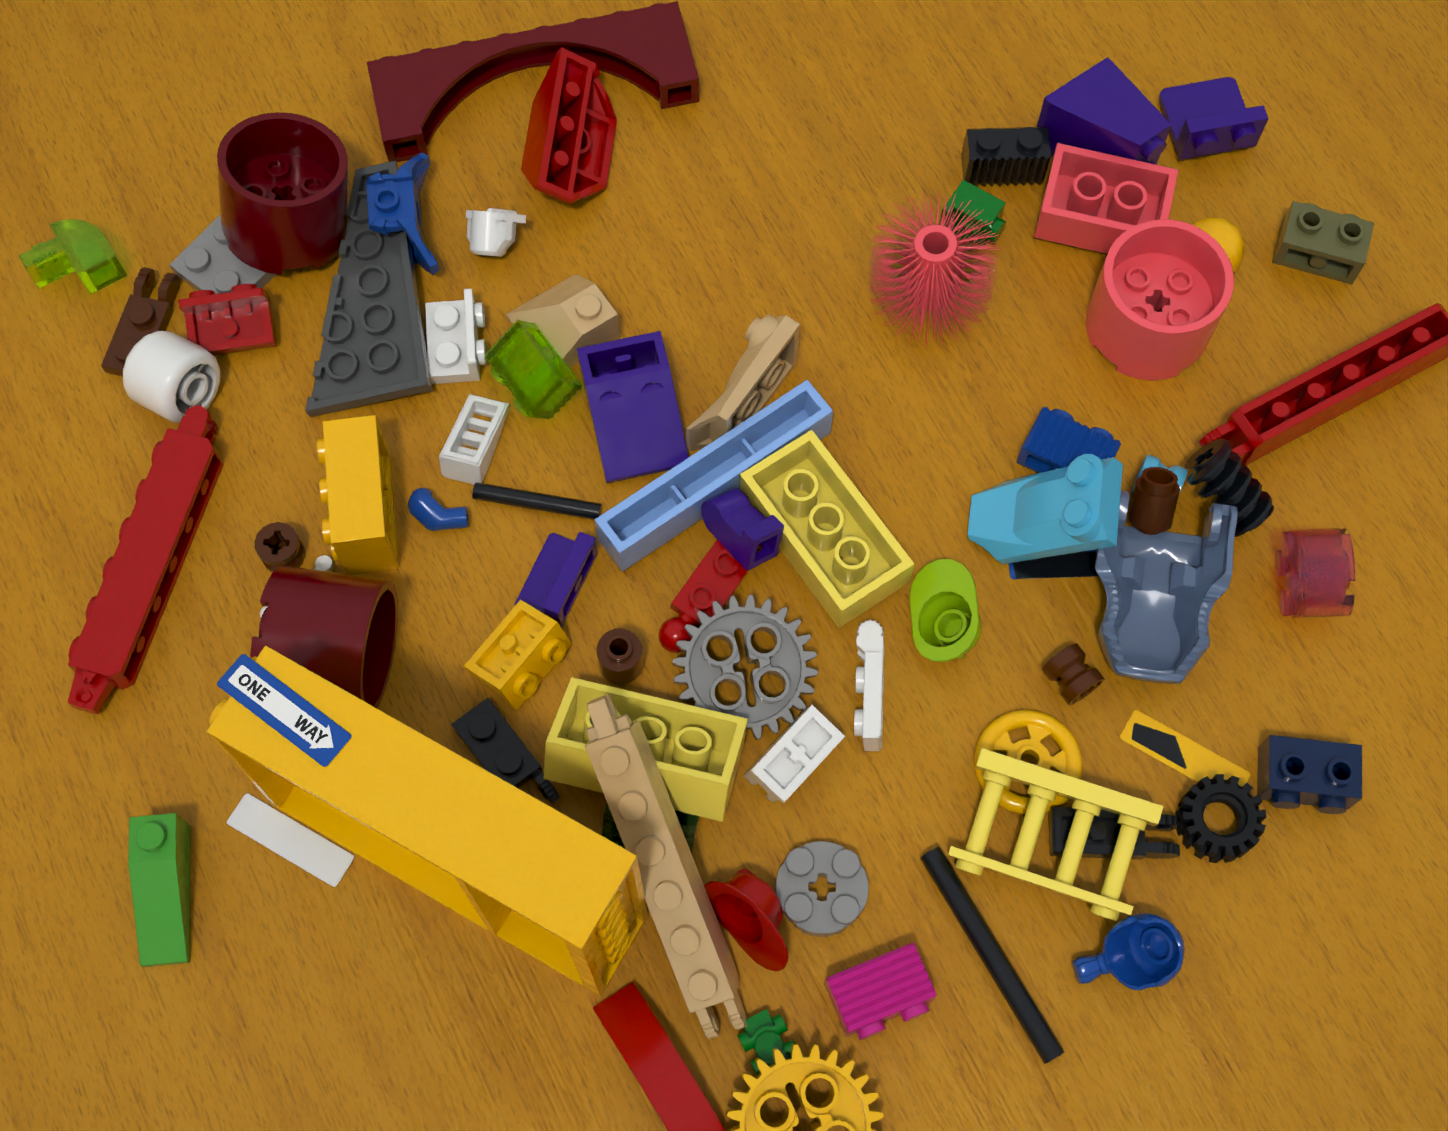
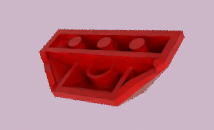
[521,47,617,204]

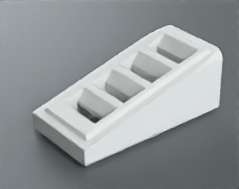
[439,394,510,485]

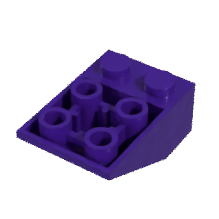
[577,331,689,483]

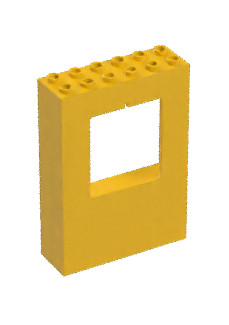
[206,646,648,997]

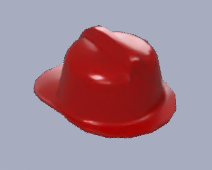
[704,868,788,972]

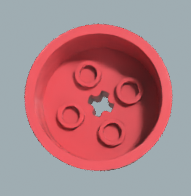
[1086,219,1234,380]

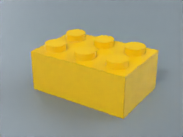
[317,415,399,575]

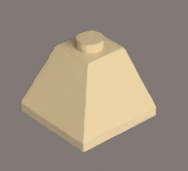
[506,274,620,379]

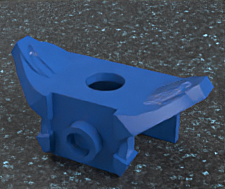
[366,152,440,275]

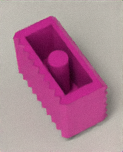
[824,942,937,1040]

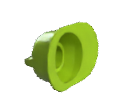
[910,559,982,662]

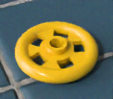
[974,710,1082,815]

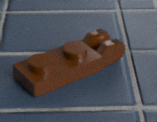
[101,267,180,376]

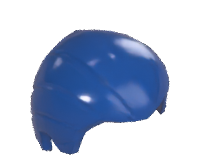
[1072,913,1185,990]

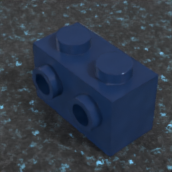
[1257,735,1362,814]

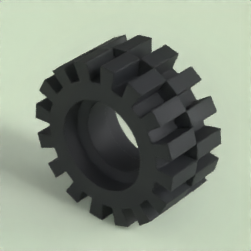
[1175,774,1266,863]

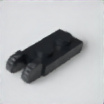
[451,698,560,803]
[1049,807,1180,859]

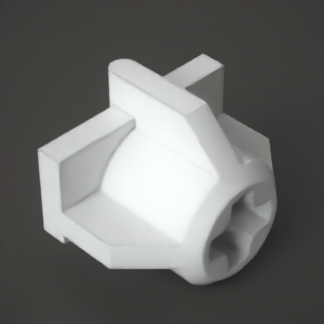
[465,208,526,257]

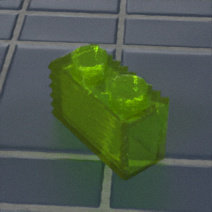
[485,320,582,419]

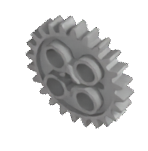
[672,595,818,740]

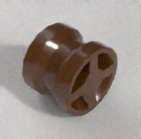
[254,522,305,573]

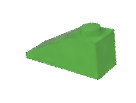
[128,813,191,967]

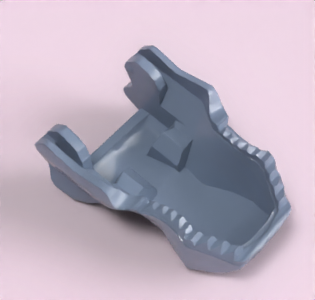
[1095,490,1238,684]

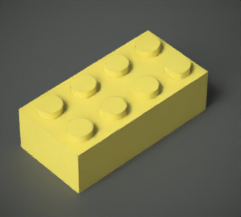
[740,430,915,629]
[543,677,748,822]

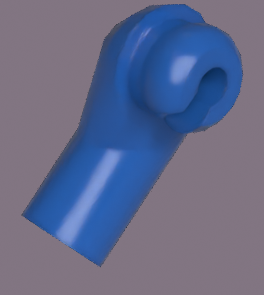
[408,488,469,531]

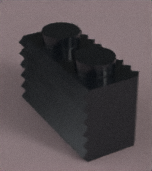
[961,127,1051,187]

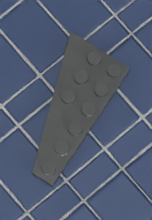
[305,161,432,417]

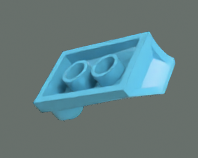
[967,454,1123,564]

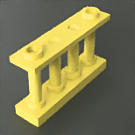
[948,748,1164,921]

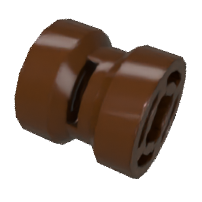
[1042,643,1105,706]

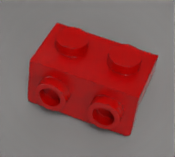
[178,284,277,355]

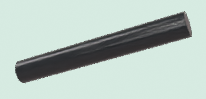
[472,482,602,520]

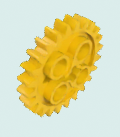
[725,1043,884,1131]

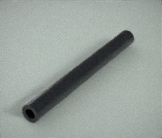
[920,847,1065,1064]

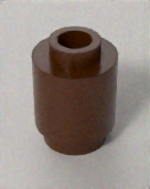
[1128,467,1180,535]
[597,628,644,684]

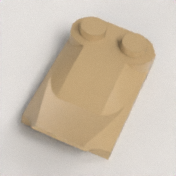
[686,314,800,451]

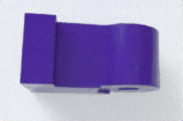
[701,488,784,571]

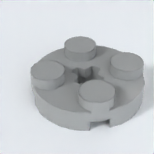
[775,841,869,937]

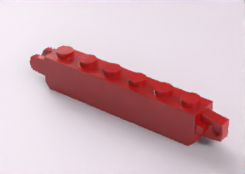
[1199,303,1448,466]
[68,404,223,714]

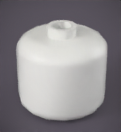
[123,331,220,423]

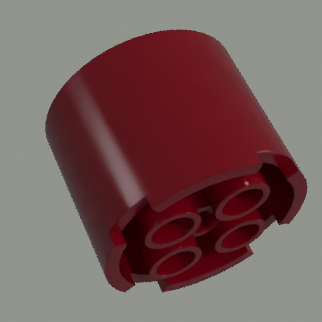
[217,112,348,275]
[250,565,398,708]

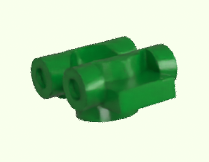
[737,1009,795,1076]

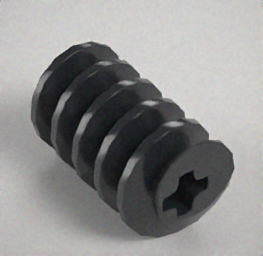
[1185,439,1274,537]

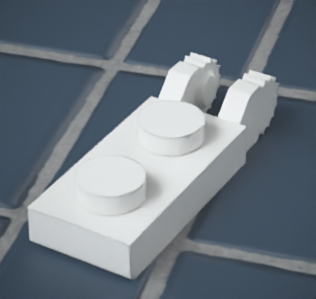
[854,619,885,751]

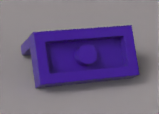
[515,531,598,628]

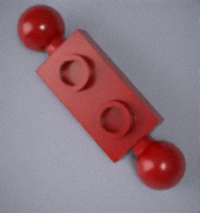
[658,540,760,653]

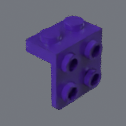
[1159,77,1269,160]

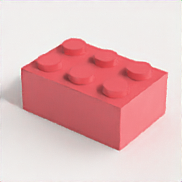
[1034,143,1179,254]

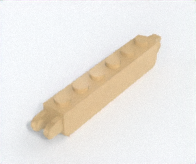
[585,694,747,1039]

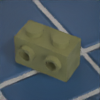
[1272,201,1374,284]

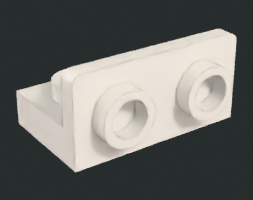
[425,288,487,384]

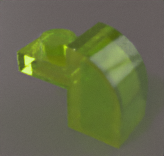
[19,219,127,294]

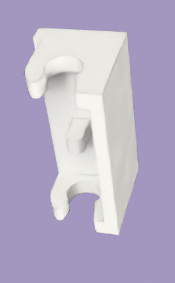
[743,705,845,803]

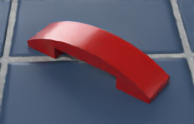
[593,982,725,1131]

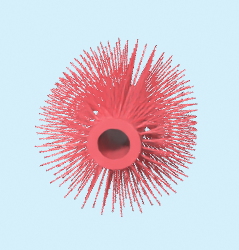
[869,191,1000,345]

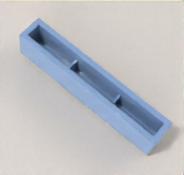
[594,380,833,572]

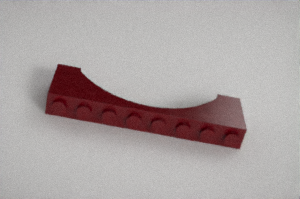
[367,1,699,162]

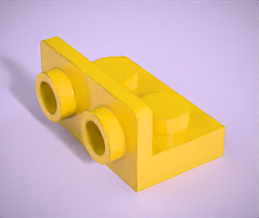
[464,599,572,710]

